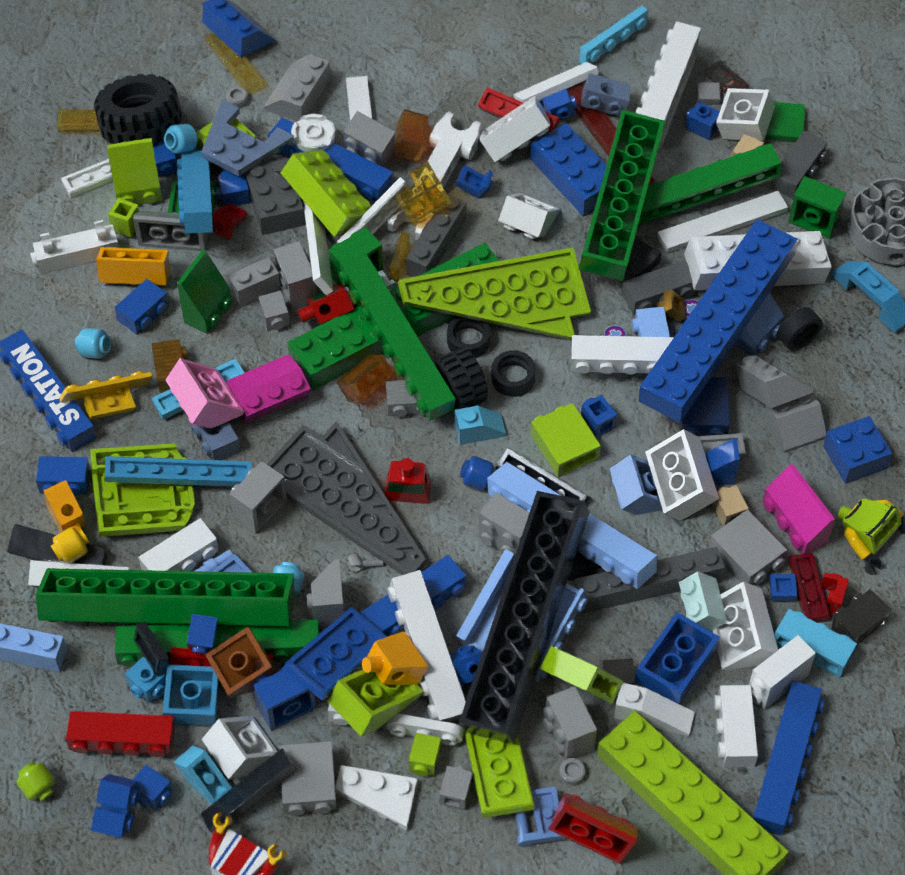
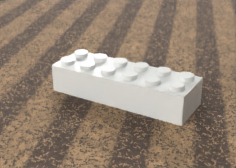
[636,21,701,150]
[684,231,831,290]

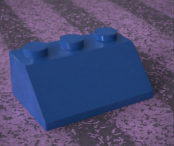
[202,0,275,58]

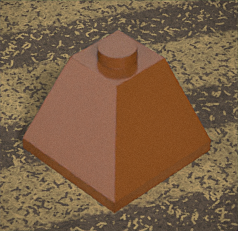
[205,627,278,697]

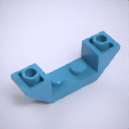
[831,261,905,333]

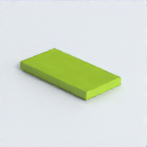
[464,730,534,818]

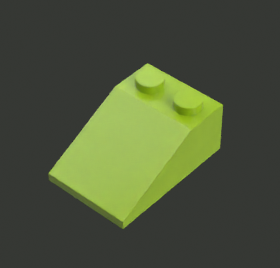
[106,138,162,205]
[327,669,424,737]

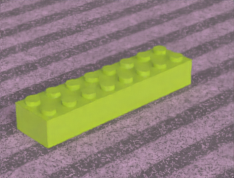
[597,710,789,875]

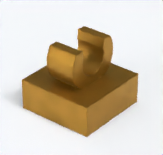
[657,289,685,321]

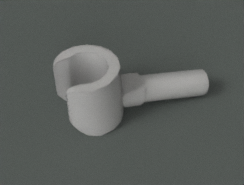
[347,554,383,573]

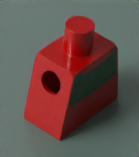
[297,283,354,324]
[384,458,431,504]

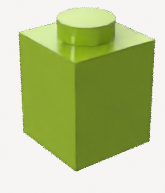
[108,198,139,237]
[409,733,441,777]

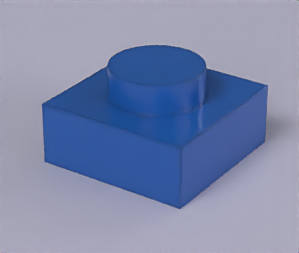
[769,574,797,601]

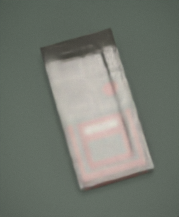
[704,60,749,94]

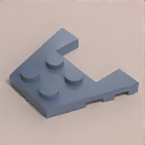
[201,100,294,176]

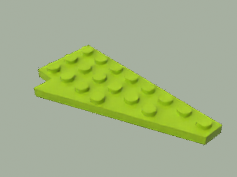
[398,247,591,340]

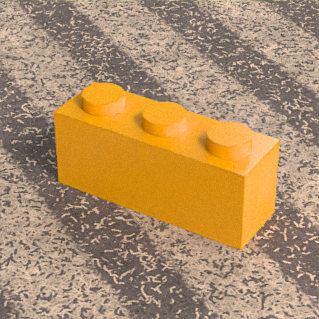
[96,247,171,286]

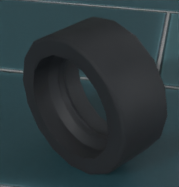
[777,307,823,351]
[447,316,491,358]
[491,350,536,396]

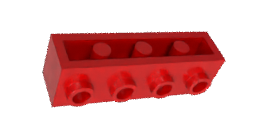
[66,711,175,757]

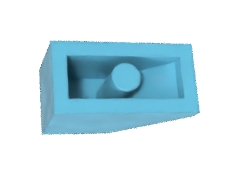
[455,406,506,445]
[173,746,232,805]

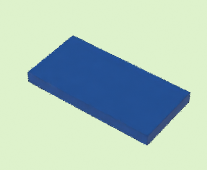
[284,607,387,700]

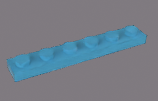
[105,456,252,486]

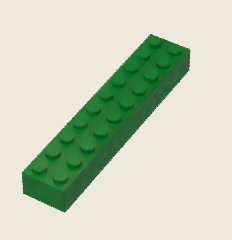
[287,243,499,391]
[35,568,295,627]

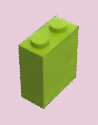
[530,403,601,477]
[540,646,623,704]

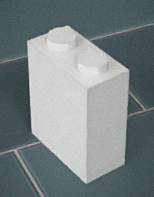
[749,635,816,710]

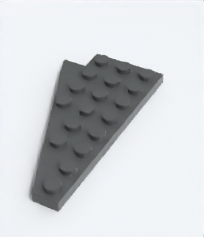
[267,422,426,575]

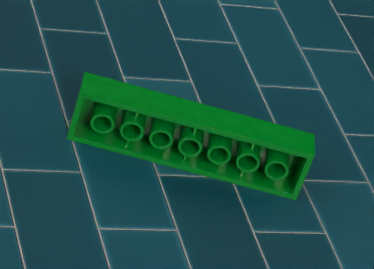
[578,109,665,281]

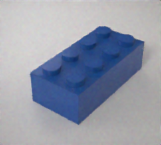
[530,123,606,216]

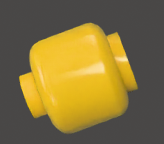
[51,527,89,564]

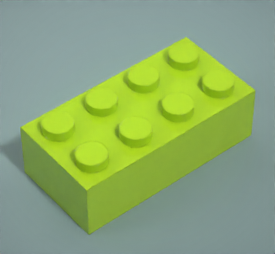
[281,149,371,237]

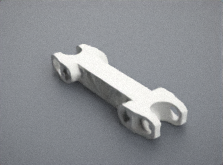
[387,112,482,240]

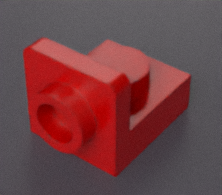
[212,203,247,239]
[822,573,849,616]

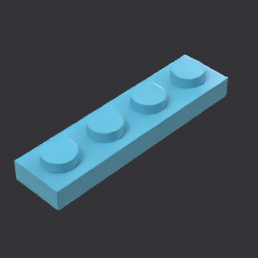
[579,5,648,64]
[152,359,244,420]

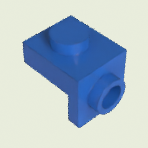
[455,165,493,198]

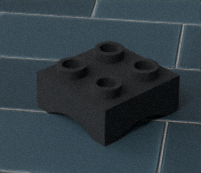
[618,234,662,284]

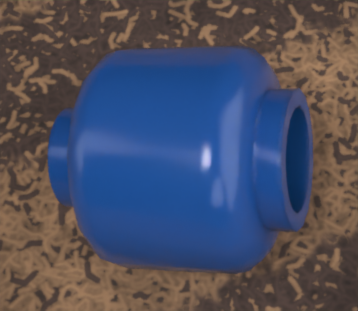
[459,456,495,491]

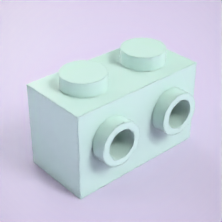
[679,571,727,631]

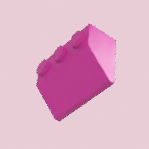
[225,354,311,424]
[763,464,835,554]

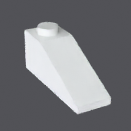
[614,683,695,737]

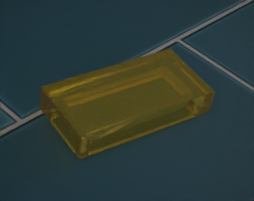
[390,232,410,283]

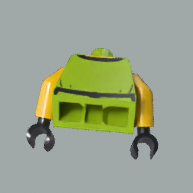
[838,499,905,575]

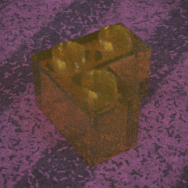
[396,161,452,226]

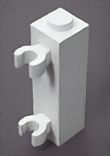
[30,220,119,274]

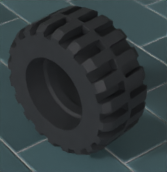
[94,74,182,145]

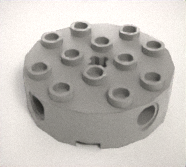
[847,177,905,266]

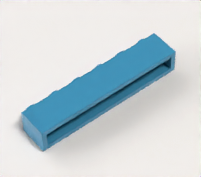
[177,150,213,233]

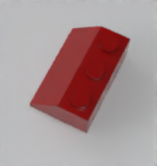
[548,793,638,864]

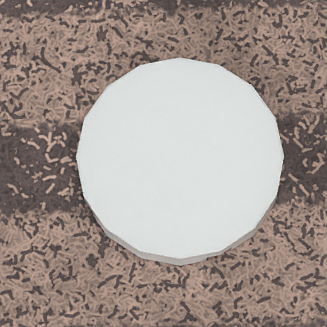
[291,114,336,152]

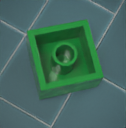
[788,176,846,239]
[329,227,383,288]

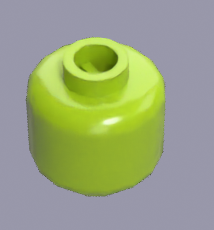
[16,761,56,801]

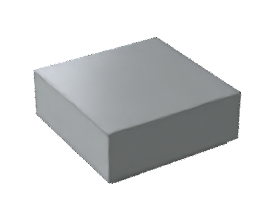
[697,82,720,104]

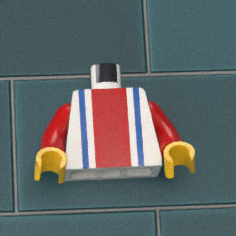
[208,812,287,875]

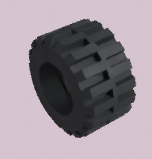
[435,347,488,410]

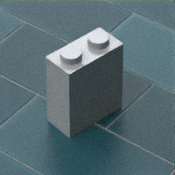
[708,509,787,585]
[280,741,336,816]

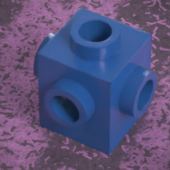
[450,645,483,686]

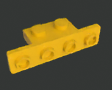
[59,371,153,420]

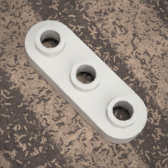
[386,714,464,746]

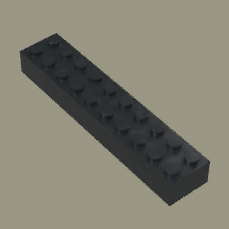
[459,491,590,744]

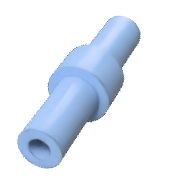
[195,550,233,572]

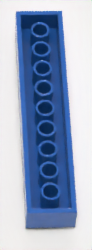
[639,219,798,423]

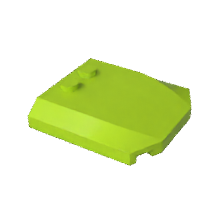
[90,443,195,537]

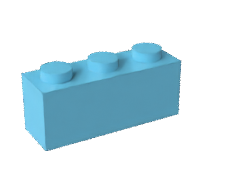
[774,609,857,678]

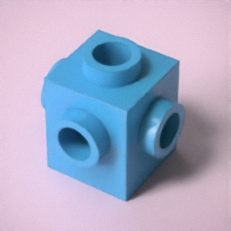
[125,657,166,703]

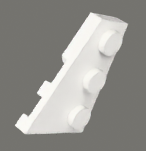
[335,765,417,831]

